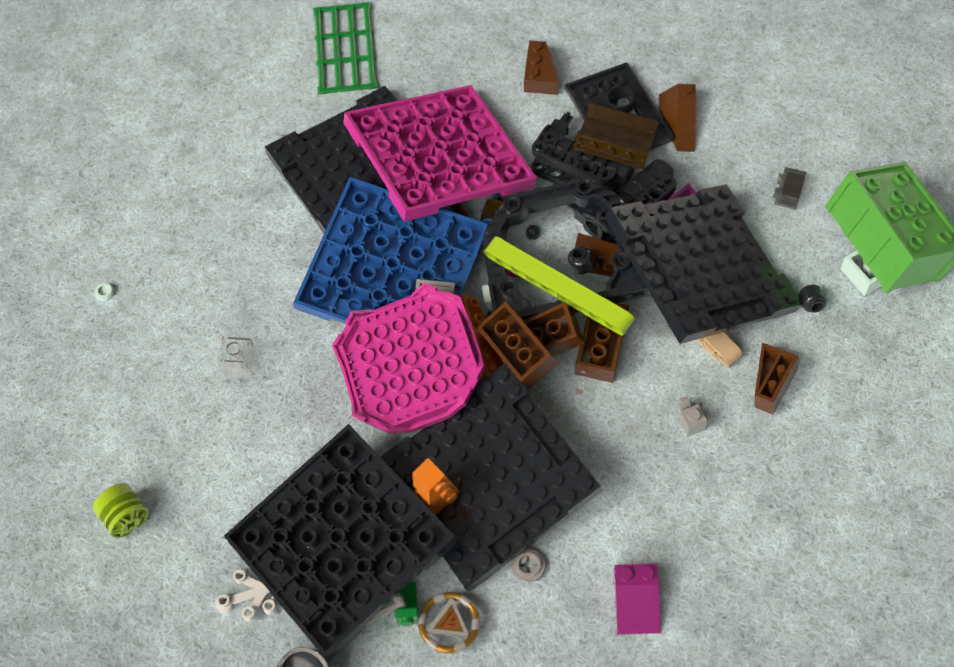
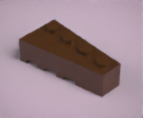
[575,233,626,277]

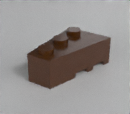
[755,342,799,415]

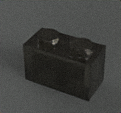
[772,167,807,210]

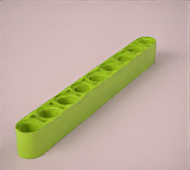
[484,236,635,336]

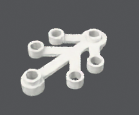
[216,570,278,621]

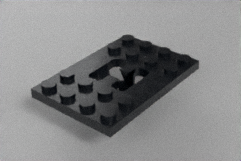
[565,62,674,150]

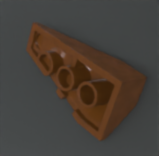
[659,84,696,152]

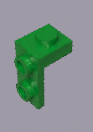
[395,582,419,627]

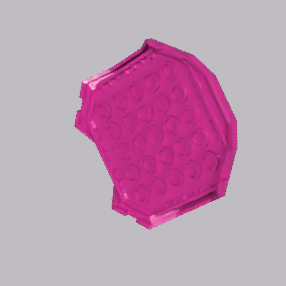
[332,283,485,434]

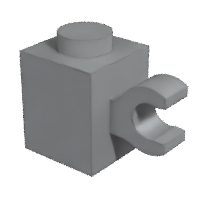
[678,396,707,437]

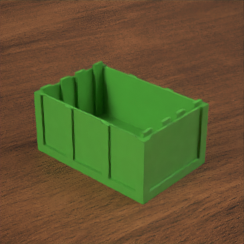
[825,162,954,293]

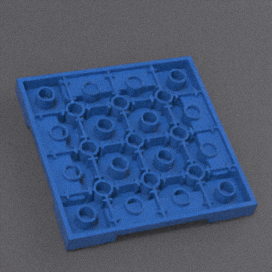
[293,177,487,323]

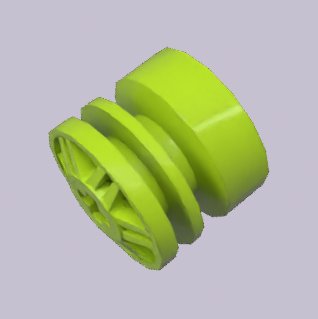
[92,483,149,538]

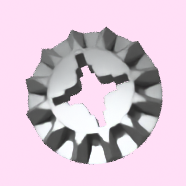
[511,549,545,583]

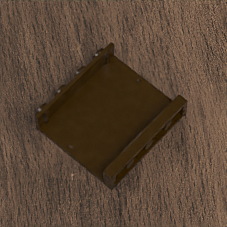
[573,102,659,169]

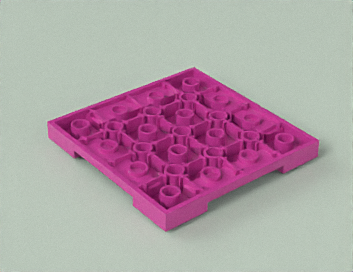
[343,85,537,222]

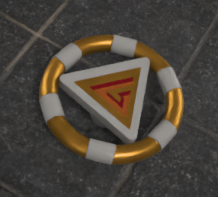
[418,592,481,654]

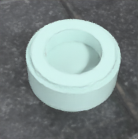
[95,283,114,301]

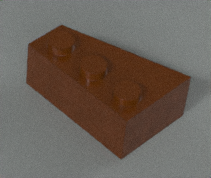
[524,40,558,95]

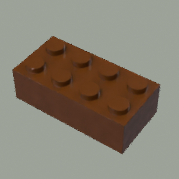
[477,301,559,389]
[505,302,585,369]
[574,303,630,383]

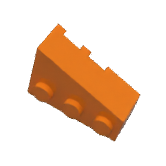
[413,458,460,516]

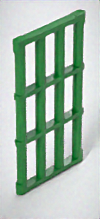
[313,2,378,95]

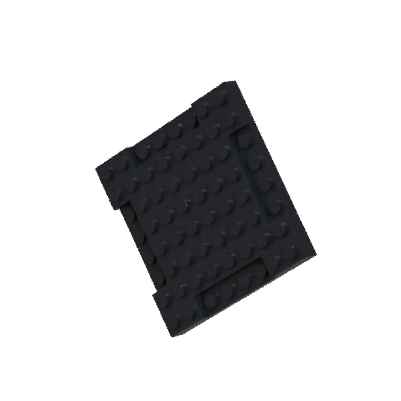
[264,86,398,233]
[605,184,803,344]
[381,363,603,592]
[223,424,458,661]

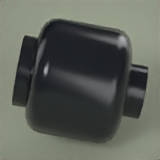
[568,246,595,275]
[798,284,827,313]

